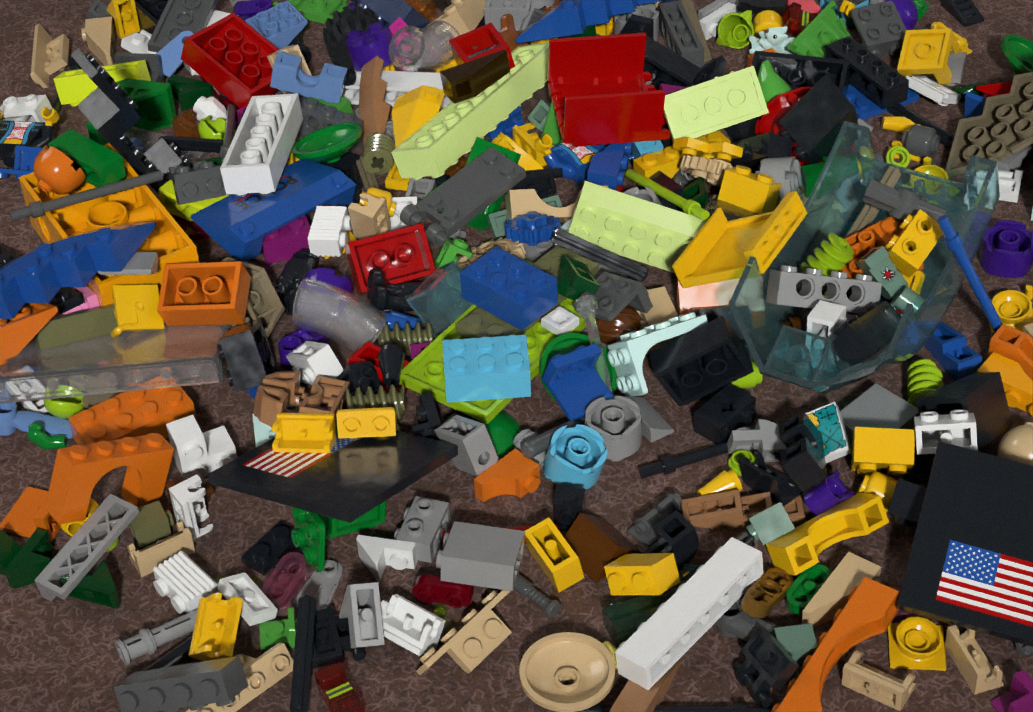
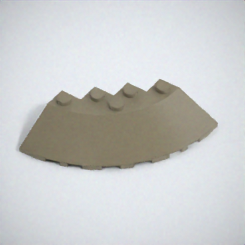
[945,72,1033,177]

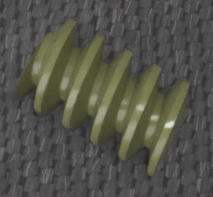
[362,133,395,175]
[379,321,435,354]
[346,384,406,420]

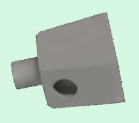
[434,415,498,478]

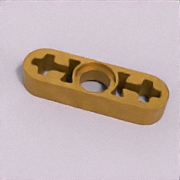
[740,568,794,618]

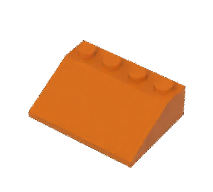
[0,303,58,365]

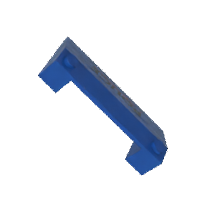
[191,159,356,262]

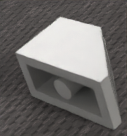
[484,0,532,33]

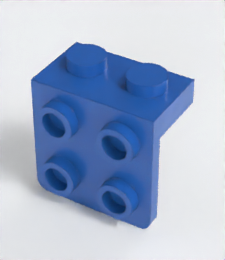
[542,343,614,421]

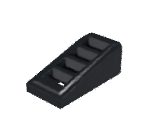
[941,0,984,27]

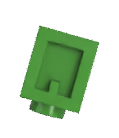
[434,237,473,275]
[259,607,297,652]

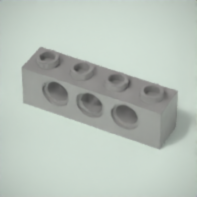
[766,265,882,314]

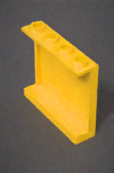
[672,191,808,288]

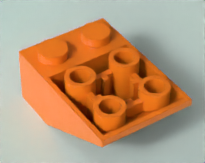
[840,216,924,279]

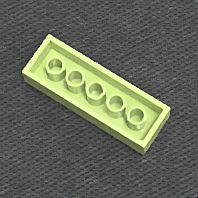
[568,181,708,273]

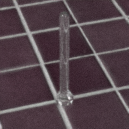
[575,295,614,396]

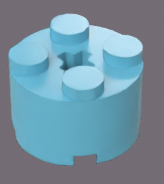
[544,424,608,490]

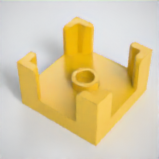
[897,28,959,84]

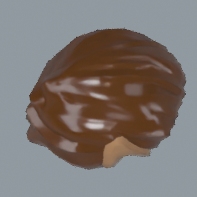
[590,305,641,345]

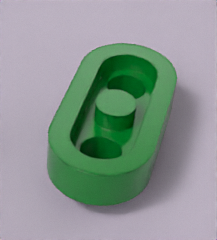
[786,564,832,615]

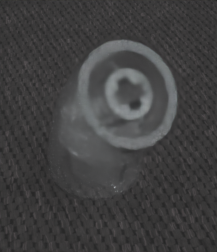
[388,20,460,72]
[293,278,386,354]

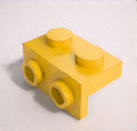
[336,407,397,439]

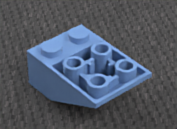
[244,0,308,49]

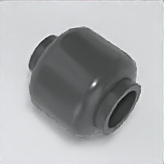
[901,125,940,158]

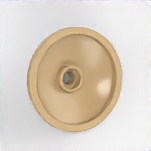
[519,632,615,712]

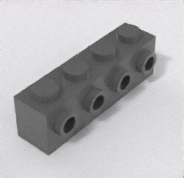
[113,656,249,712]

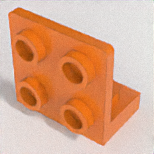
[0,487,61,542]

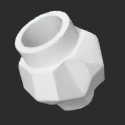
[193,96,227,121]

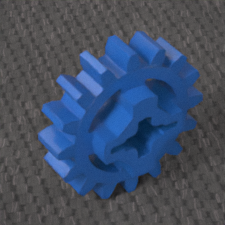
[505,212,561,246]

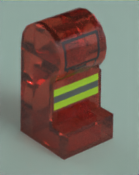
[782,2,818,36]
[315,662,365,712]

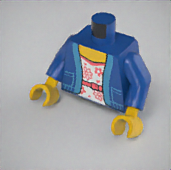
[535,134,606,184]

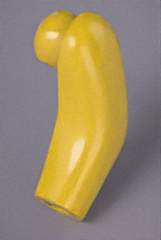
[881,116,920,134]

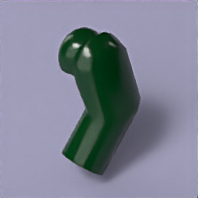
[954,82,987,101]

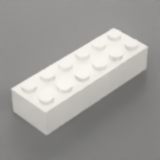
[220,93,303,196]

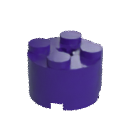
[346,22,398,71]
[980,220,1033,278]

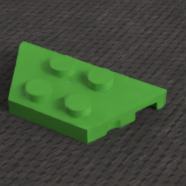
[272,0,348,24]
[787,0,852,58]

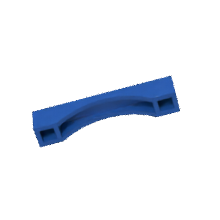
[587,142,633,191]

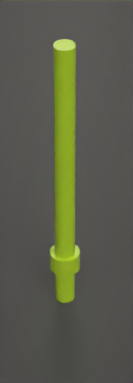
[625,169,710,221]

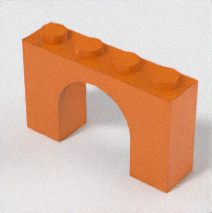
[45,433,174,525]

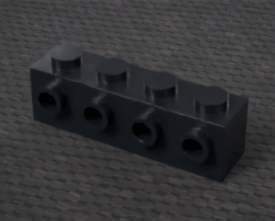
[826,36,909,110]
[830,301,909,369]

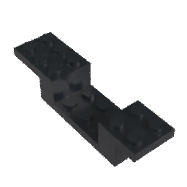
[71,48,193,193]

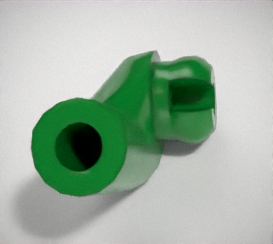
[27,423,68,449]

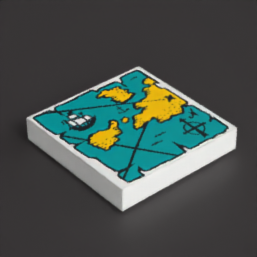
[805,402,852,463]

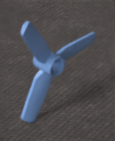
[0,373,73,439]

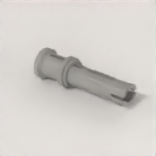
[115,609,198,666]

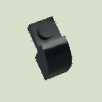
[641,510,699,570]

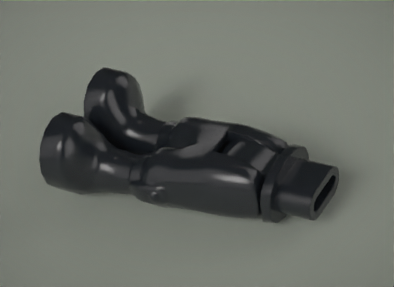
[274,248,318,316]
[367,269,460,312]

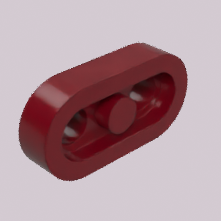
[412,574,474,608]

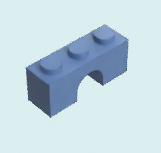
[270,51,348,104]

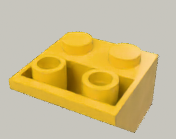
[851,427,915,479]

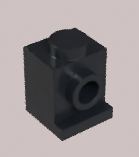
[553,486,586,531]

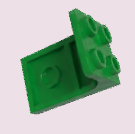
[291,501,386,573]

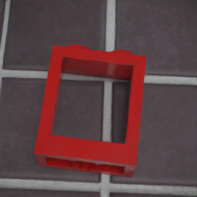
[449,23,515,69]

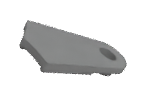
[292,560,343,611]

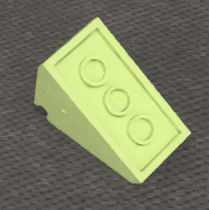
[664,66,769,143]

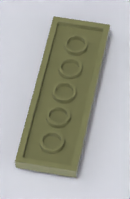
[455,245,599,339]

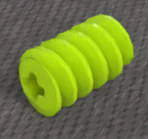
[800,232,854,292]
[907,359,943,407]

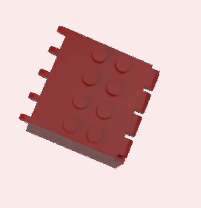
[547,33,671,147]

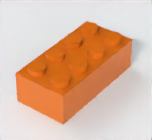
[68,371,198,445]

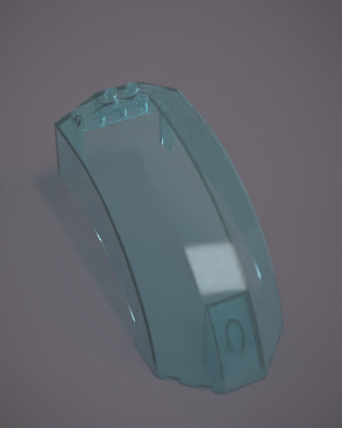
[728,121,1000,394]

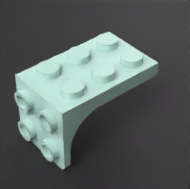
[607,312,708,397]

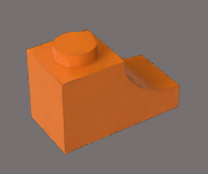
[474,448,541,502]

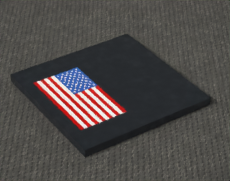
[209,427,458,523]
[896,441,1033,647]

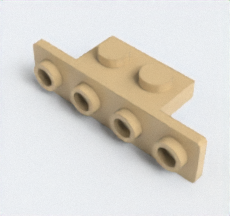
[31,24,69,88]
[416,590,512,675]
[182,642,293,712]

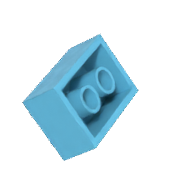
[442,335,531,403]

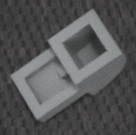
[727,419,787,462]

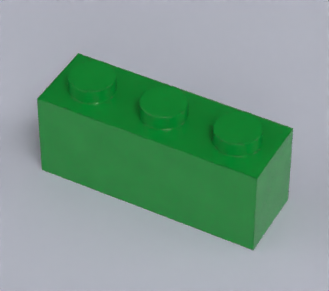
[48,129,126,187]

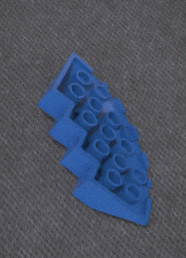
[515,0,660,44]
[0,222,156,319]

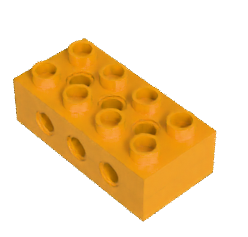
[19,143,199,334]

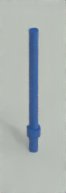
[937,215,1003,333]

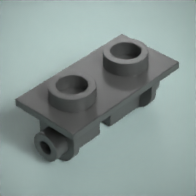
[627,492,683,547]

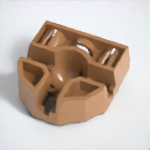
[253,371,350,428]

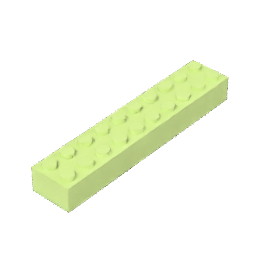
[391,42,549,180]

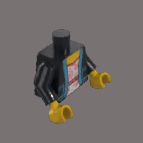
[0,107,59,168]

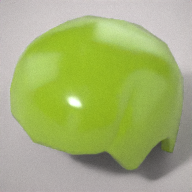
[198,115,236,140]
[44,384,86,419]

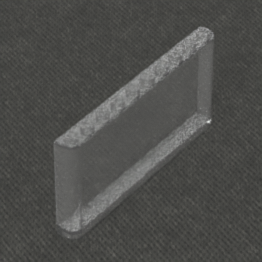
[0,323,232,404]

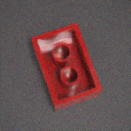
[344,223,436,296]

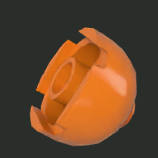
[33,145,86,194]

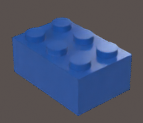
[460,246,558,331]

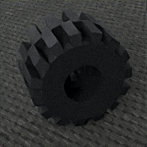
[323,5,379,68]

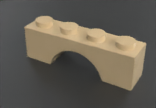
[505,186,608,223]

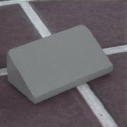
[98,252,158,275]
[623,396,674,443]

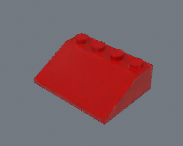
[181,12,279,108]

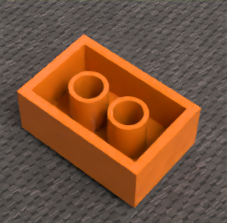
[157,261,251,326]

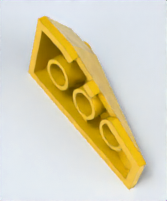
[391,85,446,149]

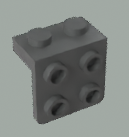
[851,1,906,58]
[163,160,228,205]
[573,271,653,321]

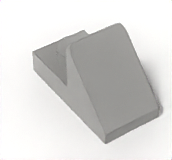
[339,582,385,648]

